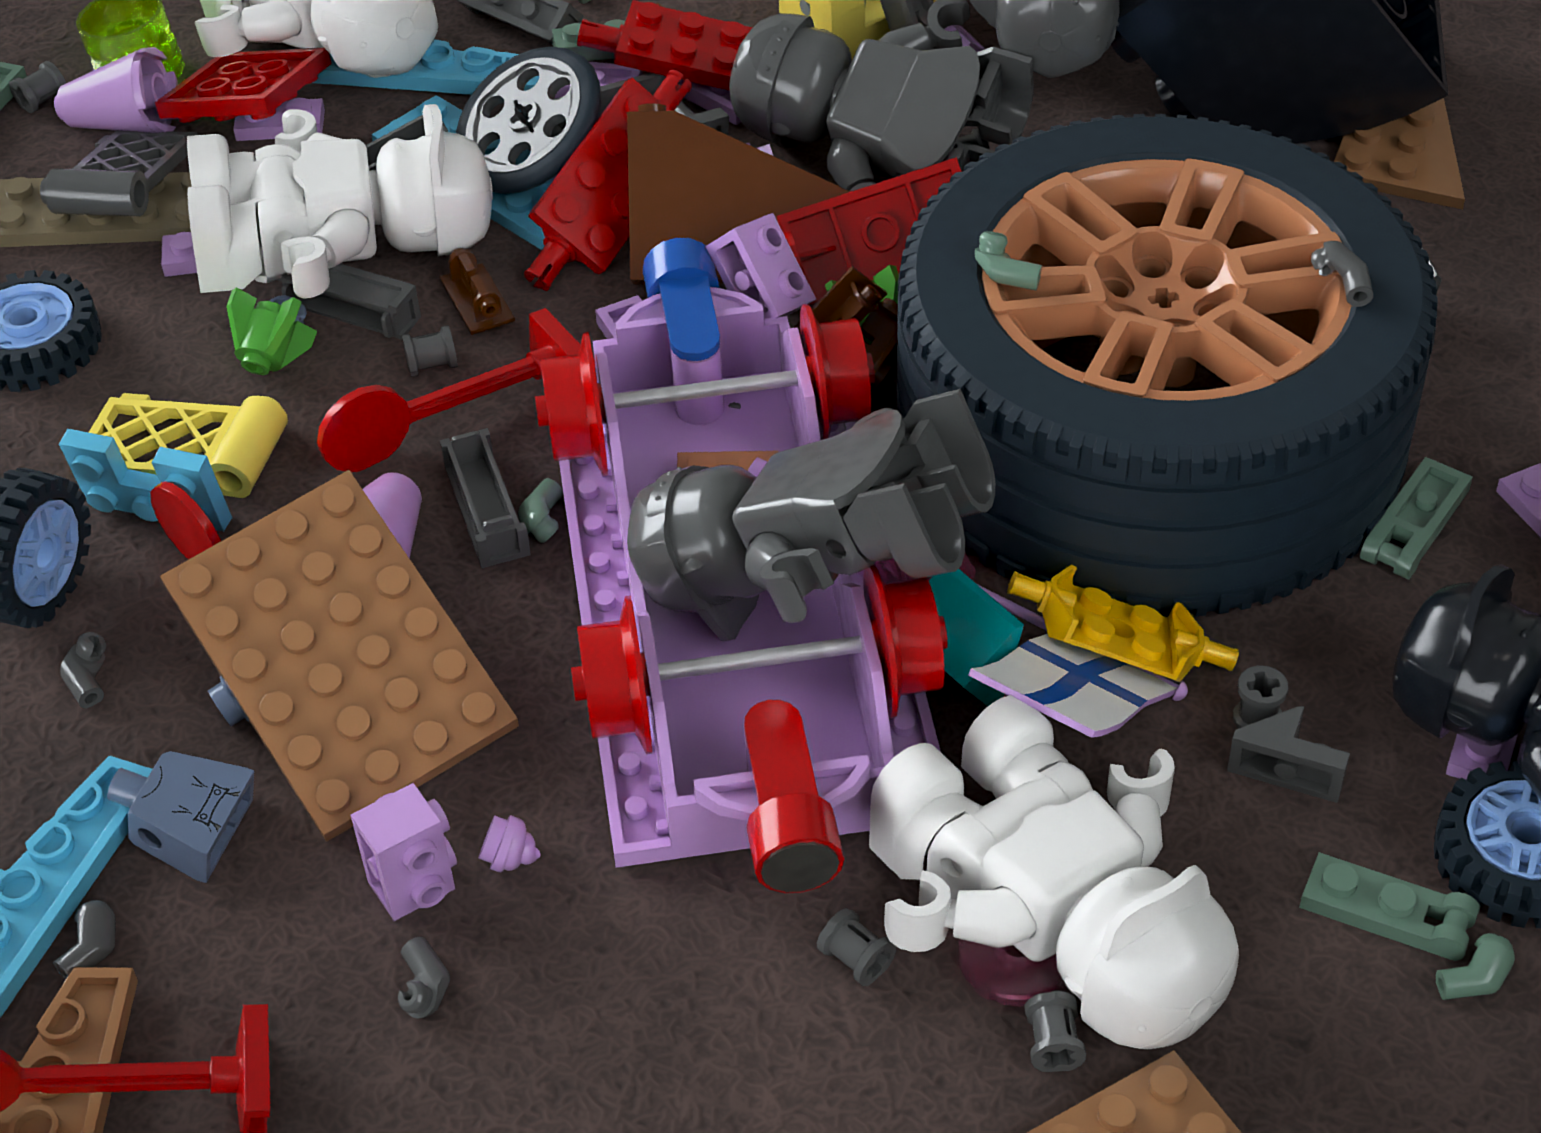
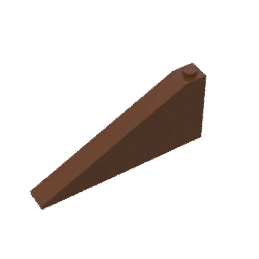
[627,104,851,285]

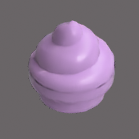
[478,815,540,872]

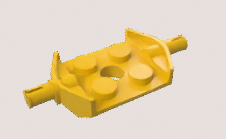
[1007,564,1239,682]

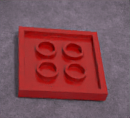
[155,48,332,123]

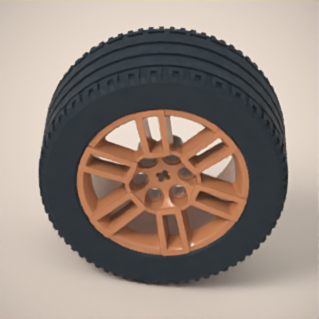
[897,114,1438,617]

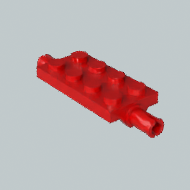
[577,0,753,91]
[524,70,692,291]
[776,157,961,307]

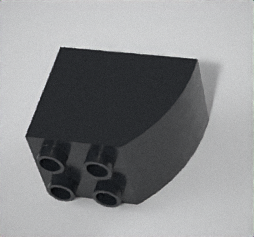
[1111,0,1448,143]

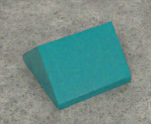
[929,568,1024,706]

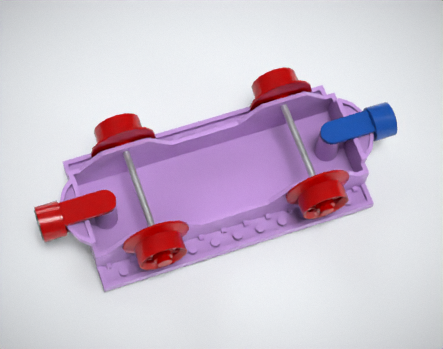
[535,238,948,893]

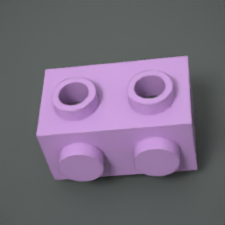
[705,213,816,319]
[351,783,457,921]

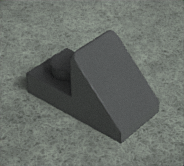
[1227,706,1350,803]

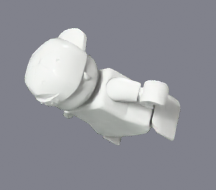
[195,0,438,78]
[187,104,493,299]
[869,695,1239,1049]

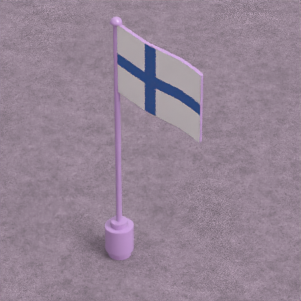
[748,457,1188,738]

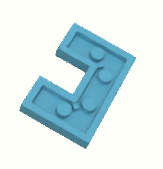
[59,428,232,532]

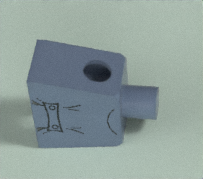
[107,751,254,883]

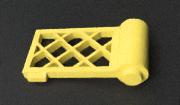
[88,393,288,498]

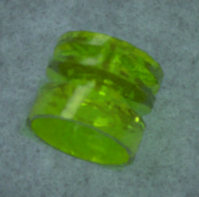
[76,0,185,78]

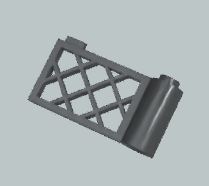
[40,130,198,217]

